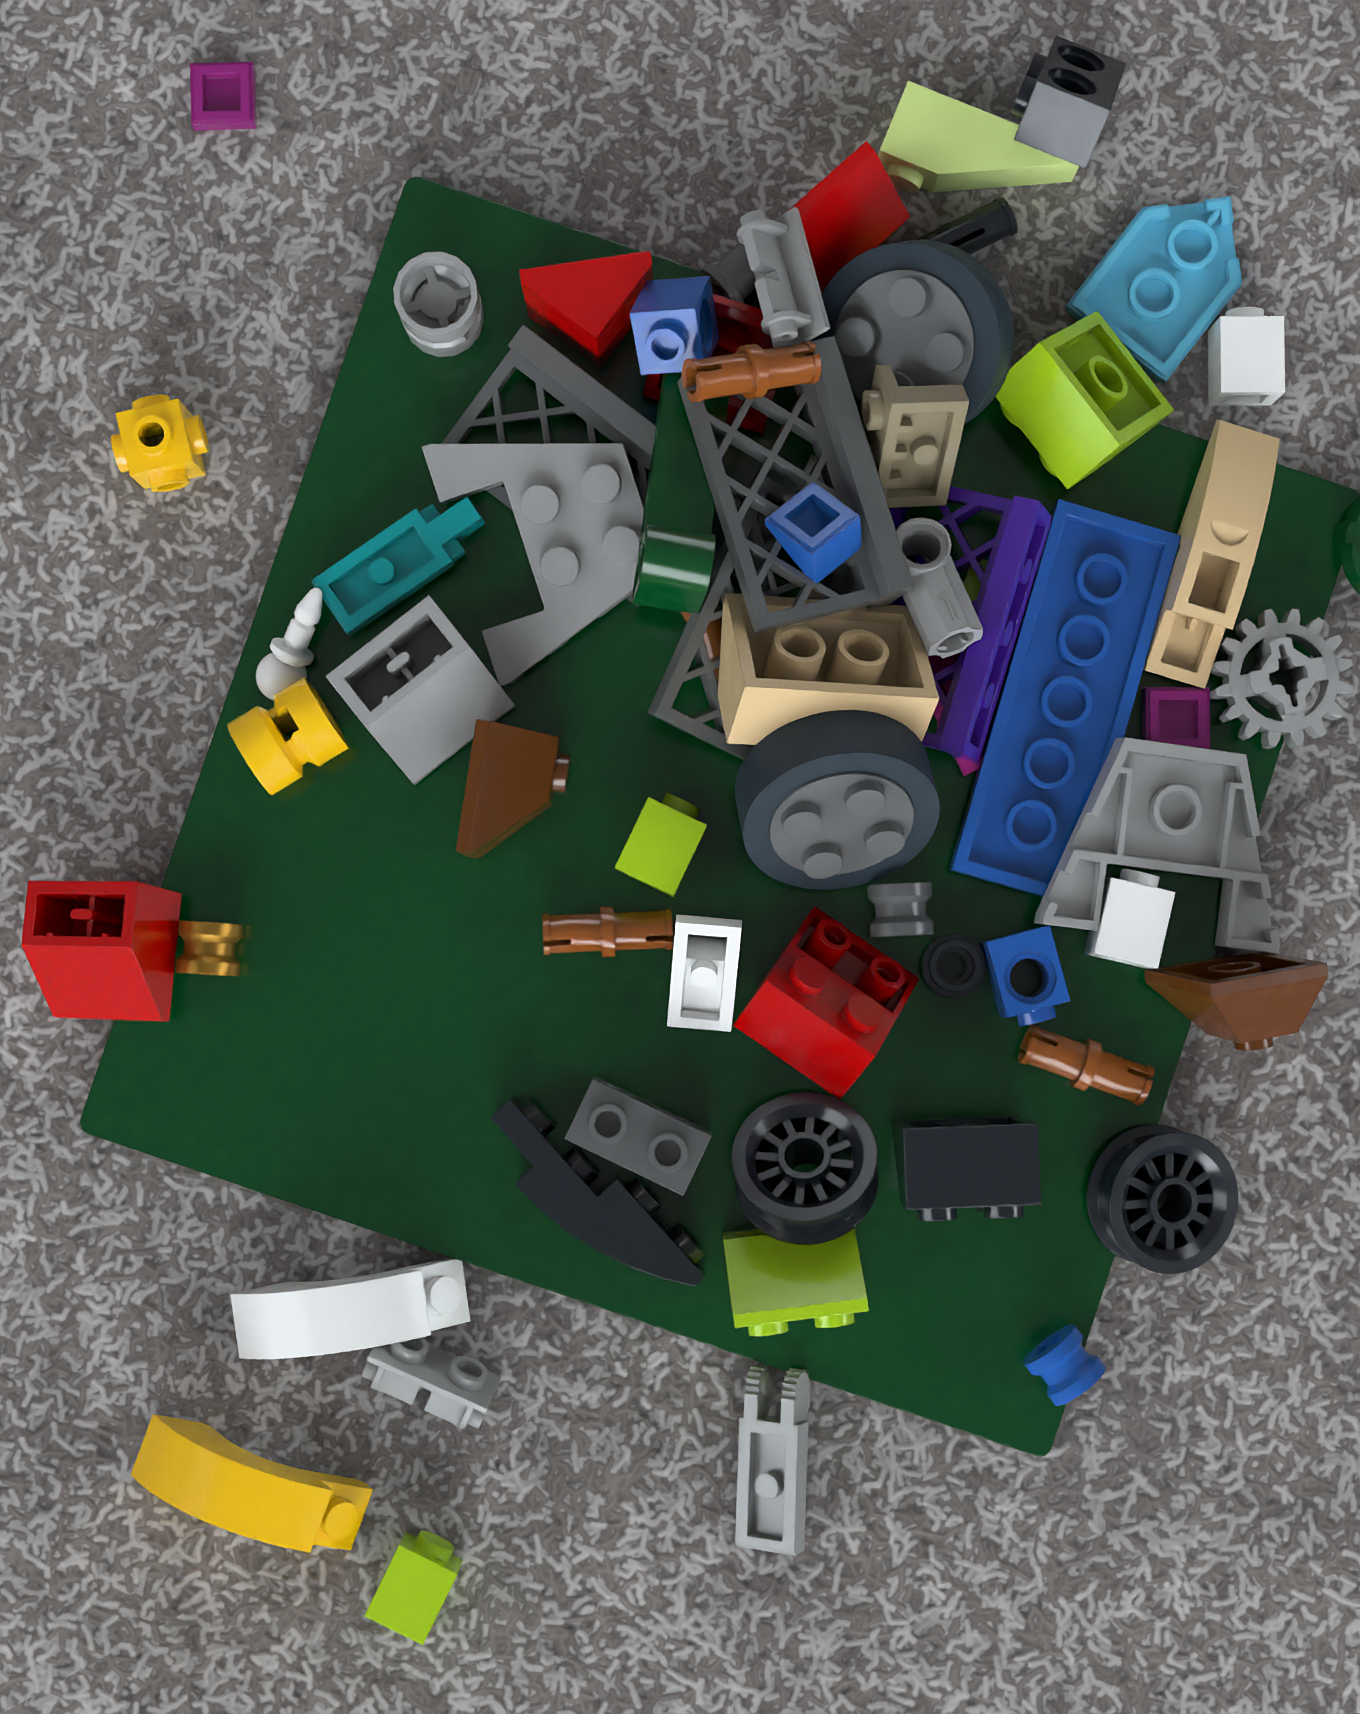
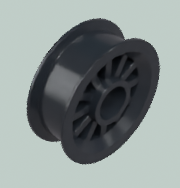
[732,1092,879,1245]
[1086,1124,1238,1274]

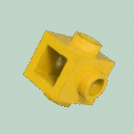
[111,394,209,492]

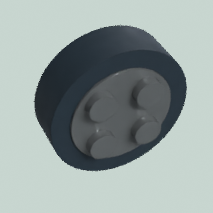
[810,240,1014,424]
[735,710,940,890]

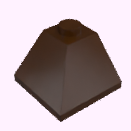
[456,719,571,859]
[1144,950,1328,1050]

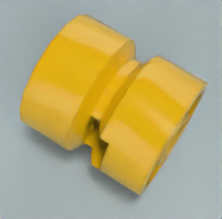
[227,677,349,795]

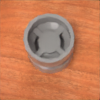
[393,251,484,357]

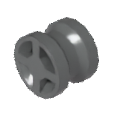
[867,882,934,937]

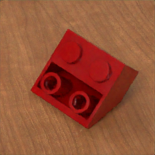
[21,881,182,1022]
[733,906,920,1099]

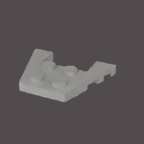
[422,443,645,686]
[1034,737,1280,953]

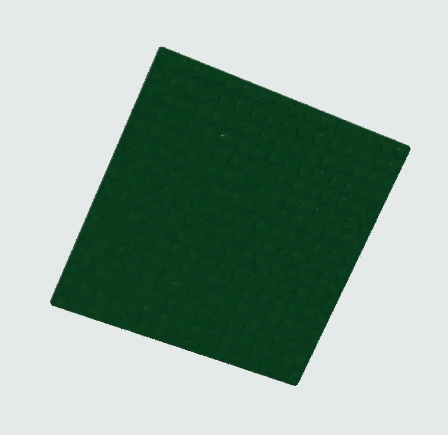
[80,176,1360,1457]

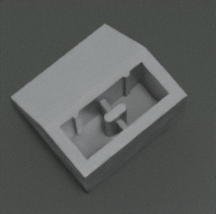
[326,595,515,785]

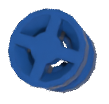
[1023,1324,1107,1406]

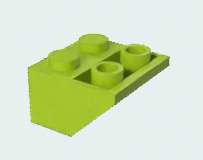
[722,1228,869,1336]

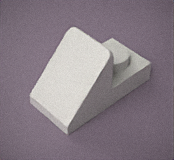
[667,915,742,1032]

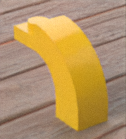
[130,1414,373,1553]

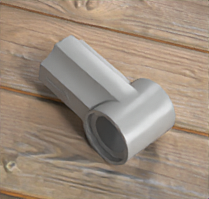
[896,517,983,658]

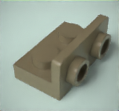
[861,365,969,508]

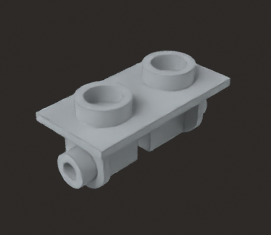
[737,207,831,347]
[361,1337,501,1429]

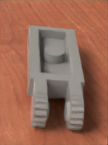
[735,1364,811,1556]

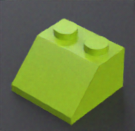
[995,311,1175,489]

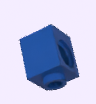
[630,276,720,375]
[979,925,1070,1027]

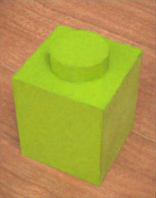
[615,793,707,897]
[364,1530,463,1645]

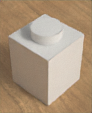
[1208,307,1285,406]
[1084,869,1175,969]

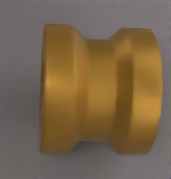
[175,921,243,976]

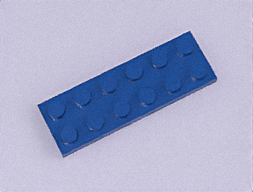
[949,499,1181,897]

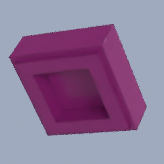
[190,61,257,131]
[1141,687,1210,749]

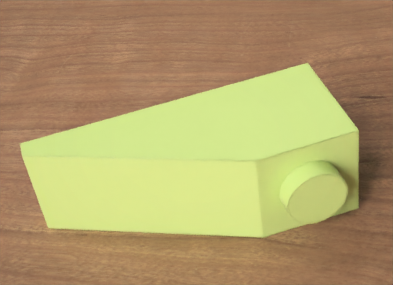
[878,81,1079,193]

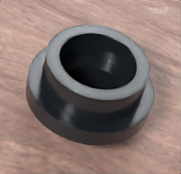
[921,934,986,998]

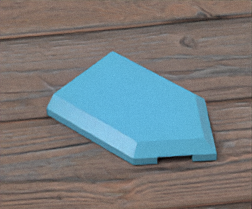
[1065,196,1242,384]

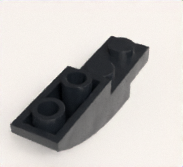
[490,1096,705,1286]

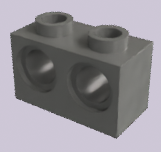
[564,1076,712,1196]

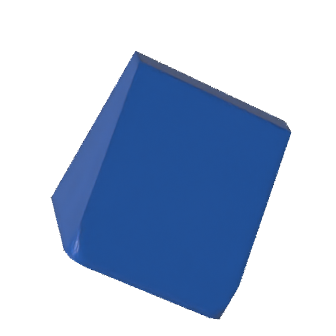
[765,482,862,583]

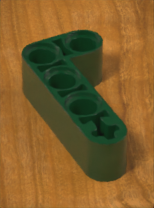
[632,372,730,614]

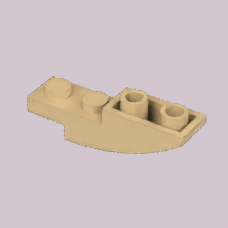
[1143,419,1280,689]

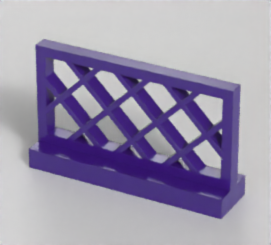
[888,486,1053,763]

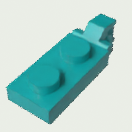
[311,497,485,636]

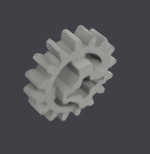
[1210,608,1354,749]

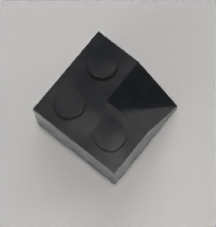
[892,1116,1041,1221]

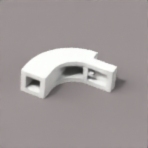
[230,1258,470,1359]

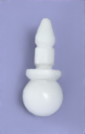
[256,588,323,701]

